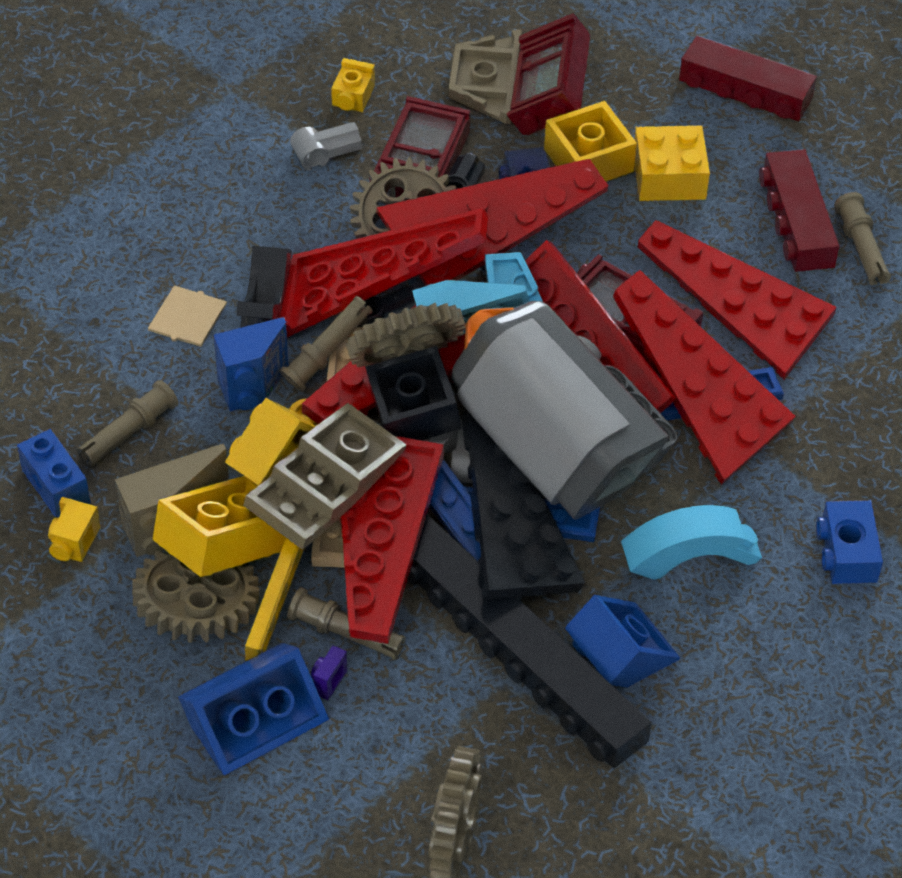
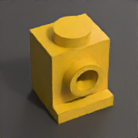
[331,58,375,112]
[48,497,100,562]

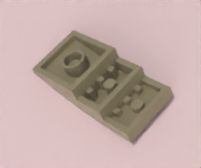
[243,403,406,550]

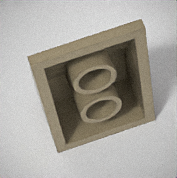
[115,443,229,557]

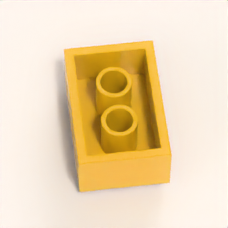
[152,476,286,577]

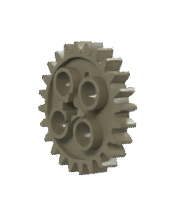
[350,157,456,239]
[346,303,466,368]
[132,550,259,643]
[428,746,482,878]

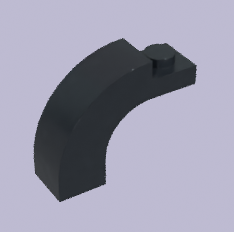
[236,246,292,328]

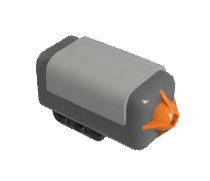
[451,301,677,520]

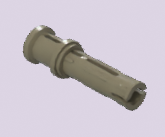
[834,192,891,285]
[279,296,373,392]
[77,380,179,467]
[287,587,406,660]

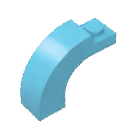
[621,505,762,580]

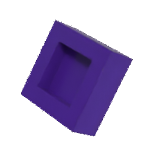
[311,645,347,701]

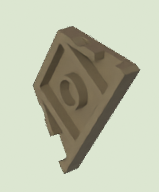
[448,29,522,124]

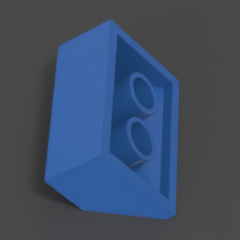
[178,643,329,775]

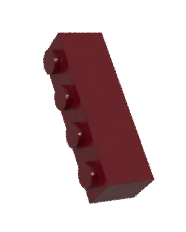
[679,35,817,122]
[759,149,840,272]

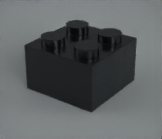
[365,346,462,440]

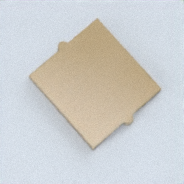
[148,285,227,347]

